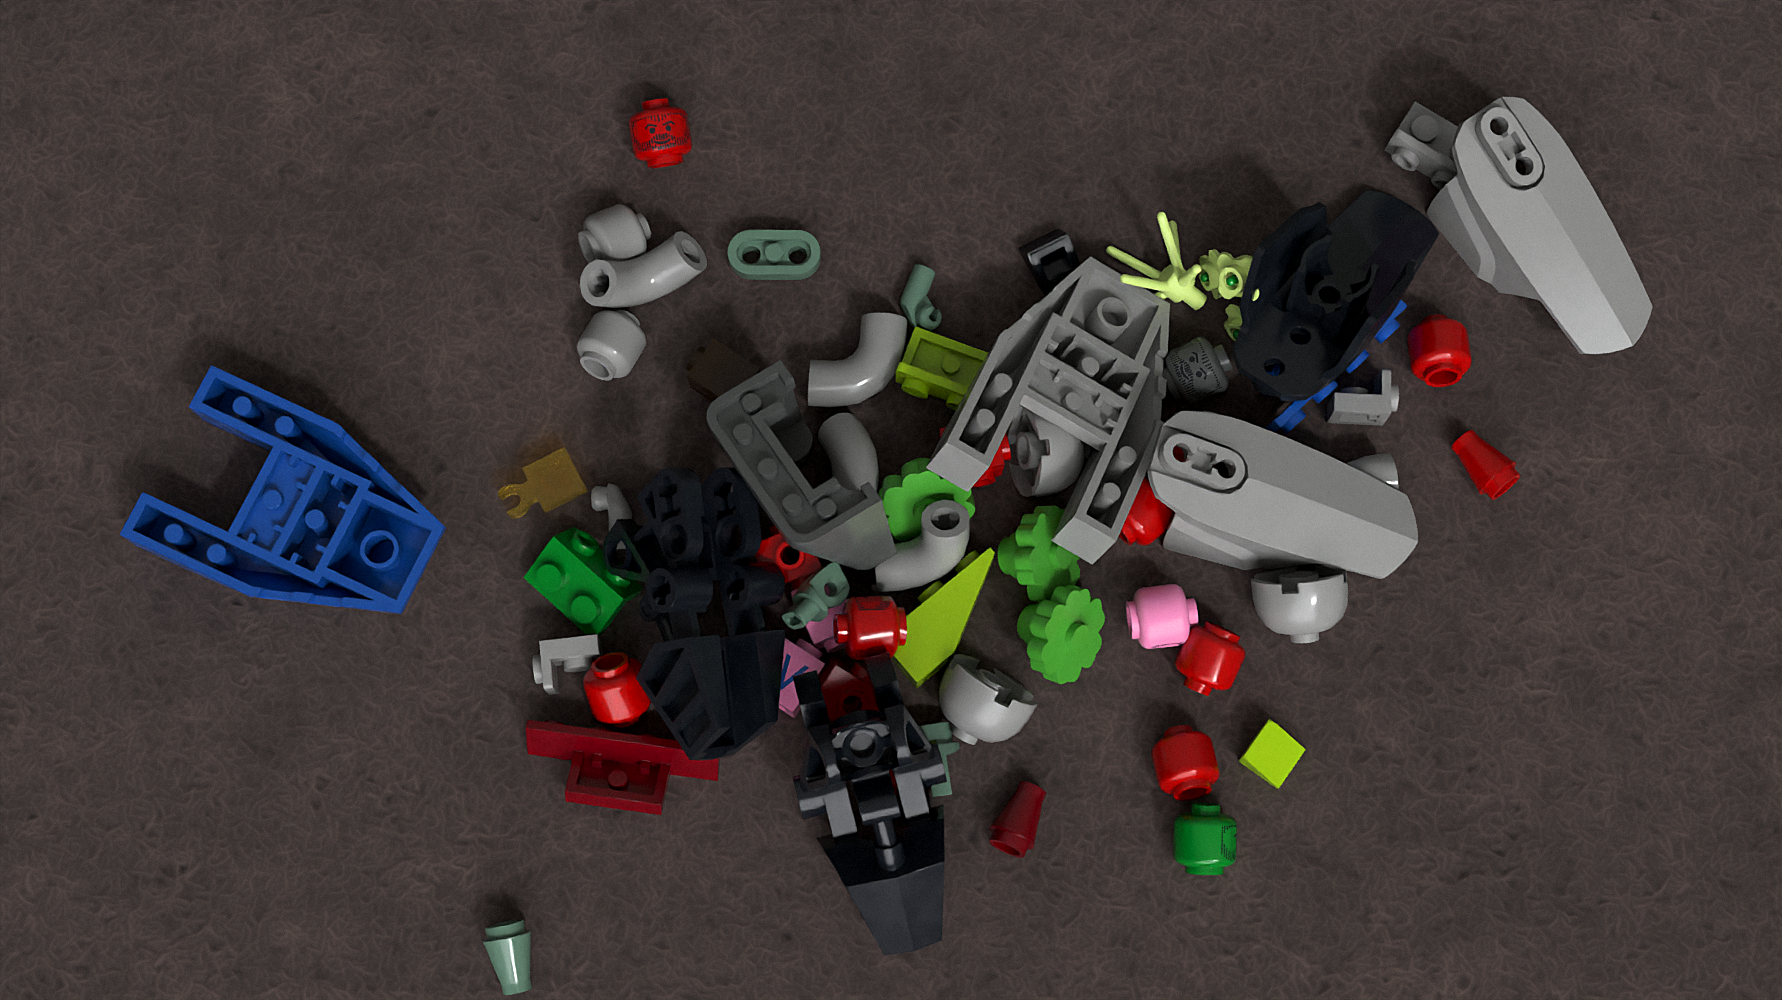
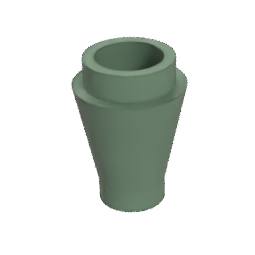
[482,919,532,995]

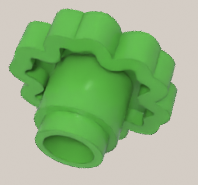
[878,458,975,541]
[998,505,1080,603]
[1017,584,1105,684]

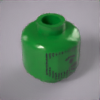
[1173,803,1237,875]

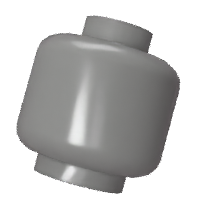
[578,204,651,263]
[576,310,647,381]

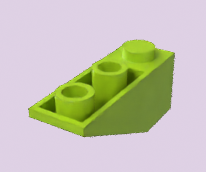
[891,547,995,689]

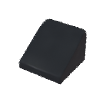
[1019,229,1081,295]

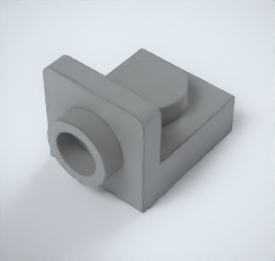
[1327,369,1399,426]
[533,634,603,695]

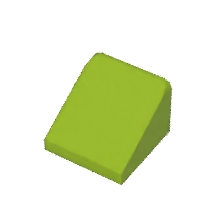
[1238,719,1306,789]

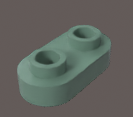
[728,230,821,280]

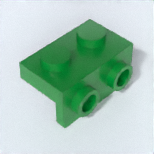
[524,527,643,637]

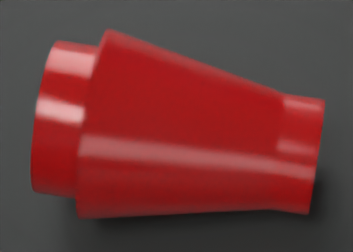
[1451,429,1521,500]

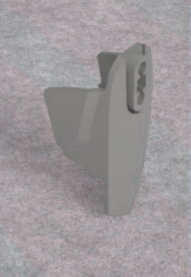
[1427,97,1653,354]
[1147,410,1418,579]

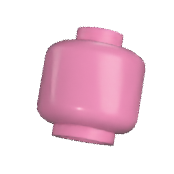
[1126,584,1198,649]

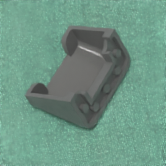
[706,360,897,570]

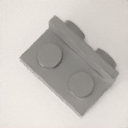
[1384,102,1458,190]

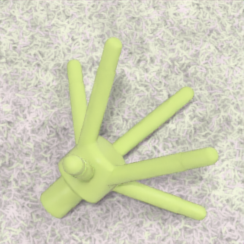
[1106,212,1207,310]

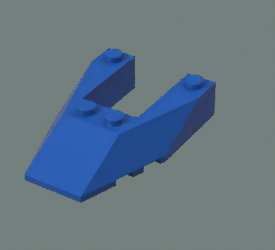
[119,365,446,614]

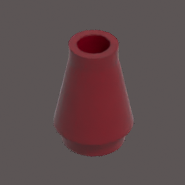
[989,781,1046,858]

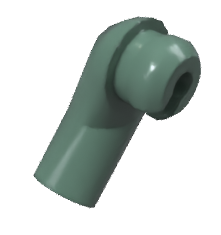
[900,264,942,331]

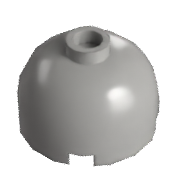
[1006,405,1090,497]
[1251,565,1348,643]
[939,654,1038,745]

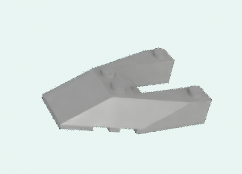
[926,256,1170,565]

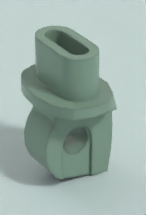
[782,561,850,629]
[918,722,960,797]

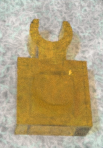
[497,447,588,519]

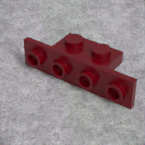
[525,720,720,815]

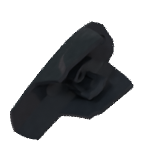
[1232,190,1439,401]

